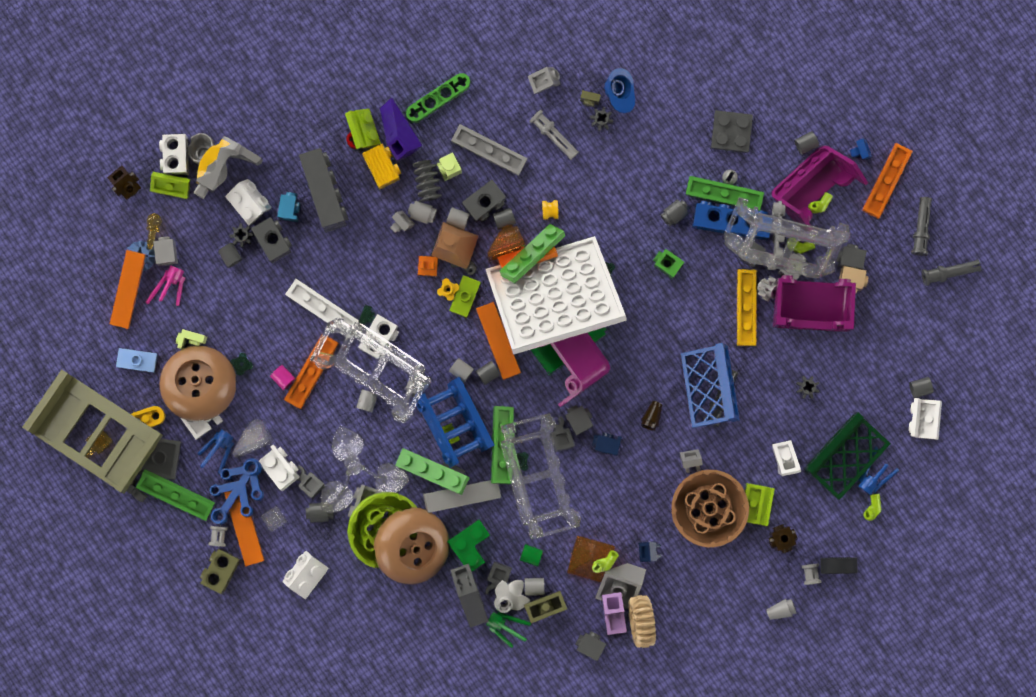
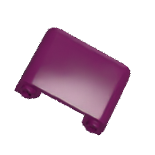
[773,275,856,332]

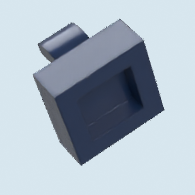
[638,542,662,562]

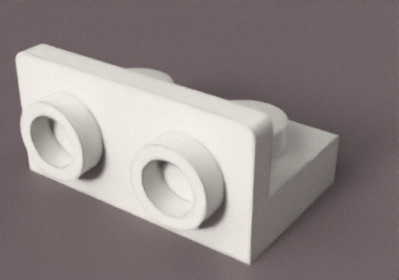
[259,445,300,491]

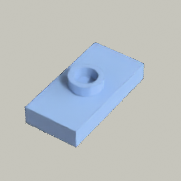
[116,348,158,373]

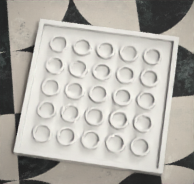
[486,236,627,355]

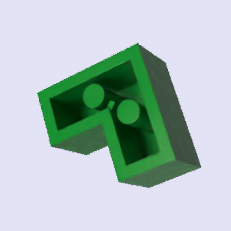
[447,519,490,571]

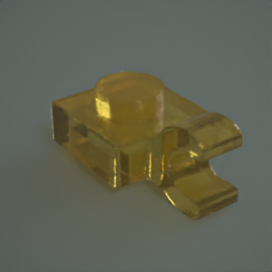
[86,431,114,459]

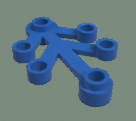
[209,458,264,525]

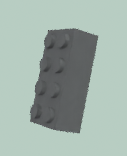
[299,148,349,233]

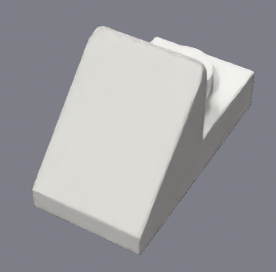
[772,440,801,476]

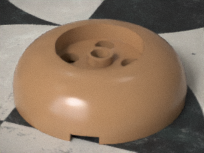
[159,346,236,421]
[671,470,749,547]
[374,507,450,584]

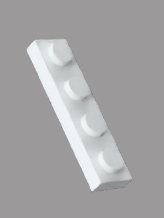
[285,279,360,337]

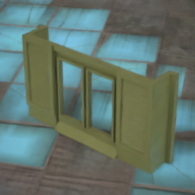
[22,369,163,494]

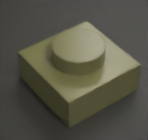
[580,90,601,107]

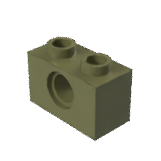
[524,590,567,623]

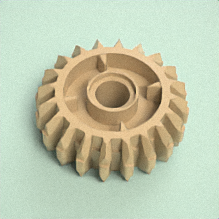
[628,595,656,648]

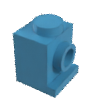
[277,192,300,222]

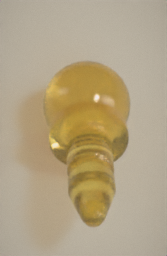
[146,213,162,249]

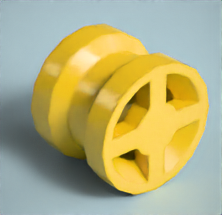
[542,200,559,220]

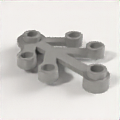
[767,201,785,270]

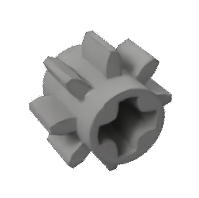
[757,276,777,302]

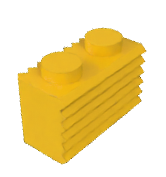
[362,143,401,190]

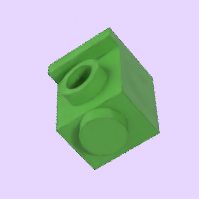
[653,249,684,279]

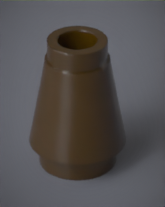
[641,401,663,431]

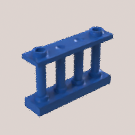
[415,377,495,468]

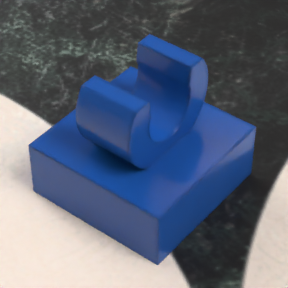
[850,139,872,160]

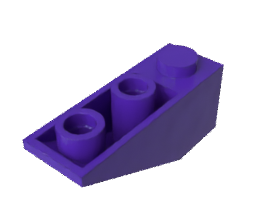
[380,98,422,161]

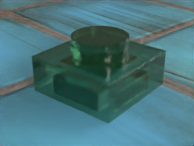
[358,304,375,327]

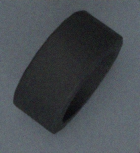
[820,557,858,574]

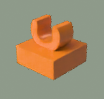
[418,256,438,277]

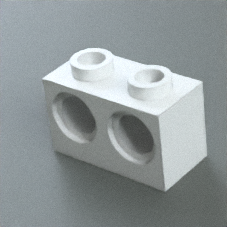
[159,134,189,175]
[358,314,399,360]

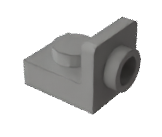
[528,67,560,94]

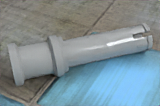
[529,110,579,160]

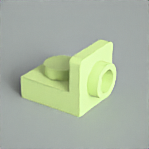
[176,329,207,350]

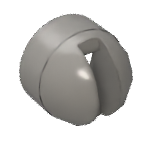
[722,169,738,185]

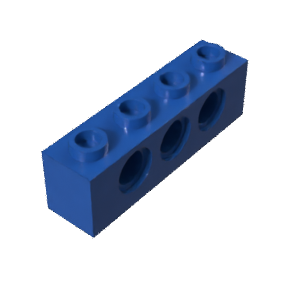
[692,201,772,241]

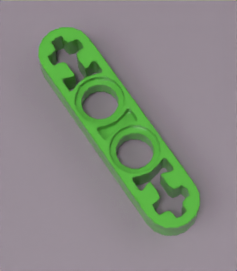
[406,73,470,123]

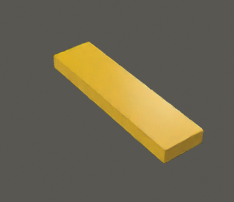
[737,269,757,346]

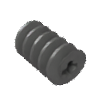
[413,160,442,202]

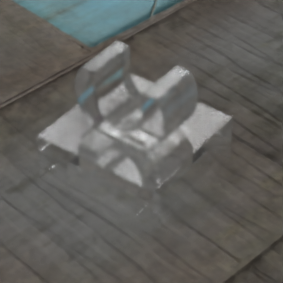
[261,506,288,532]

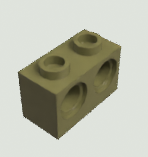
[200,549,241,594]

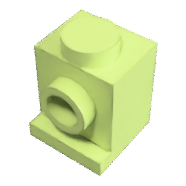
[437,152,462,181]

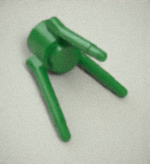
[486,611,531,648]

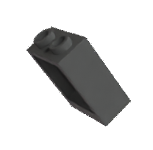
[450,564,488,628]

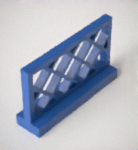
[681,343,740,428]

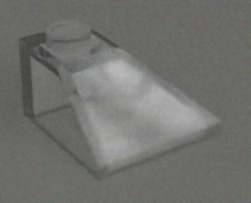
[232,419,274,458]

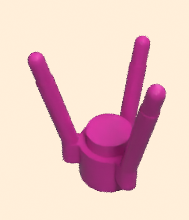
[146,266,185,306]

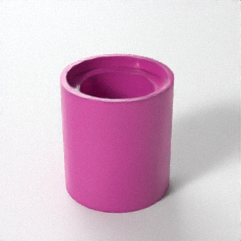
[270,365,296,390]

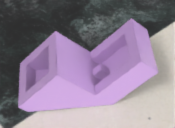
[602,592,627,635]

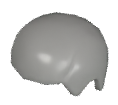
[187,133,215,164]

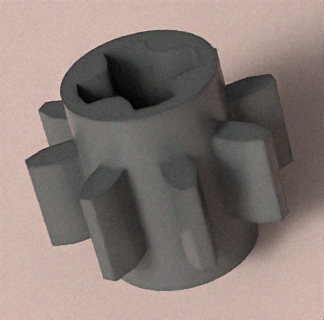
[590,107,613,132]
[229,223,254,248]
[796,376,819,399]

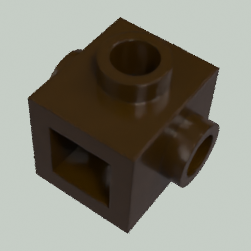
[107,165,141,200]
[768,524,798,554]

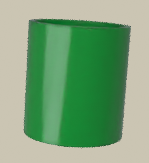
[520,544,543,567]

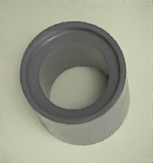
[794,131,819,155]
[493,208,516,230]
[218,243,242,268]
[476,360,501,385]
[909,377,934,398]

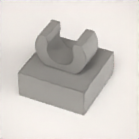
[390,210,415,233]
[680,449,703,473]

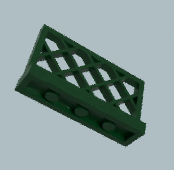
[803,412,891,500]

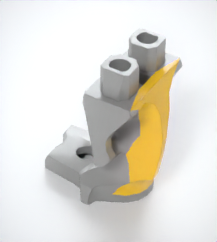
[194,136,263,199]

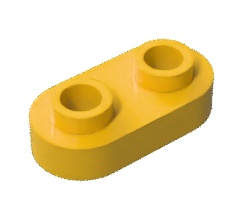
[131,406,166,428]

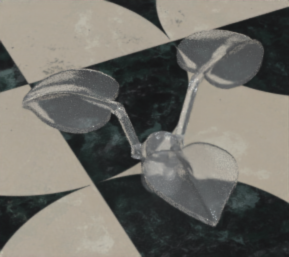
[321,426,409,513]

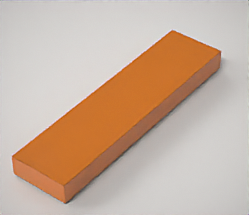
[862,143,913,219]
[110,250,146,329]
[476,302,521,380]
[284,334,339,409]
[224,491,265,567]

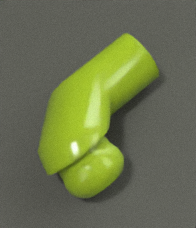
[808,192,833,214]
[787,236,815,254]
[863,494,882,521]
[592,550,619,573]

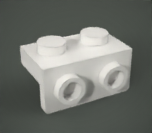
[225,179,272,225]
[909,398,942,440]
[283,551,329,599]

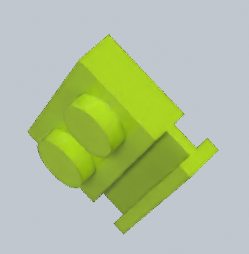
[345,109,381,149]
[745,483,775,526]

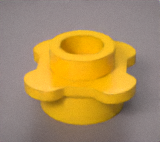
[437,278,459,301]

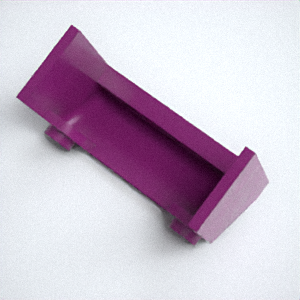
[772,146,868,234]
[540,333,610,407]

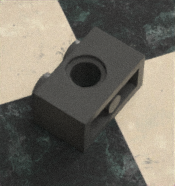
[462,180,506,223]
[251,217,292,263]

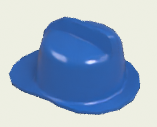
[604,68,635,113]

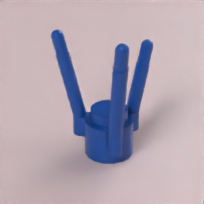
[198,429,234,474]
[858,446,899,495]

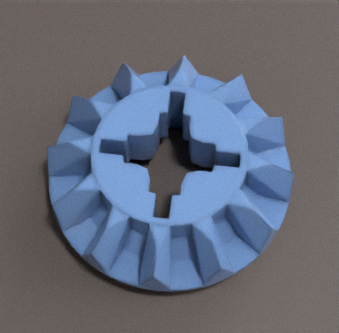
[127,241,155,271]

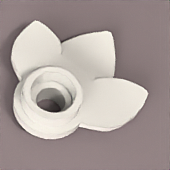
[494,580,530,613]

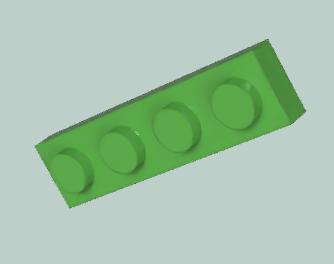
[685,176,764,211]
[500,224,565,283]
[491,406,514,484]
[395,448,470,495]
[136,469,215,521]

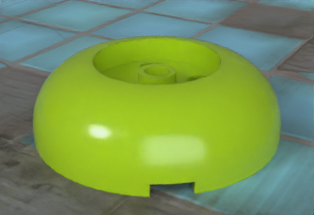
[347,492,417,568]

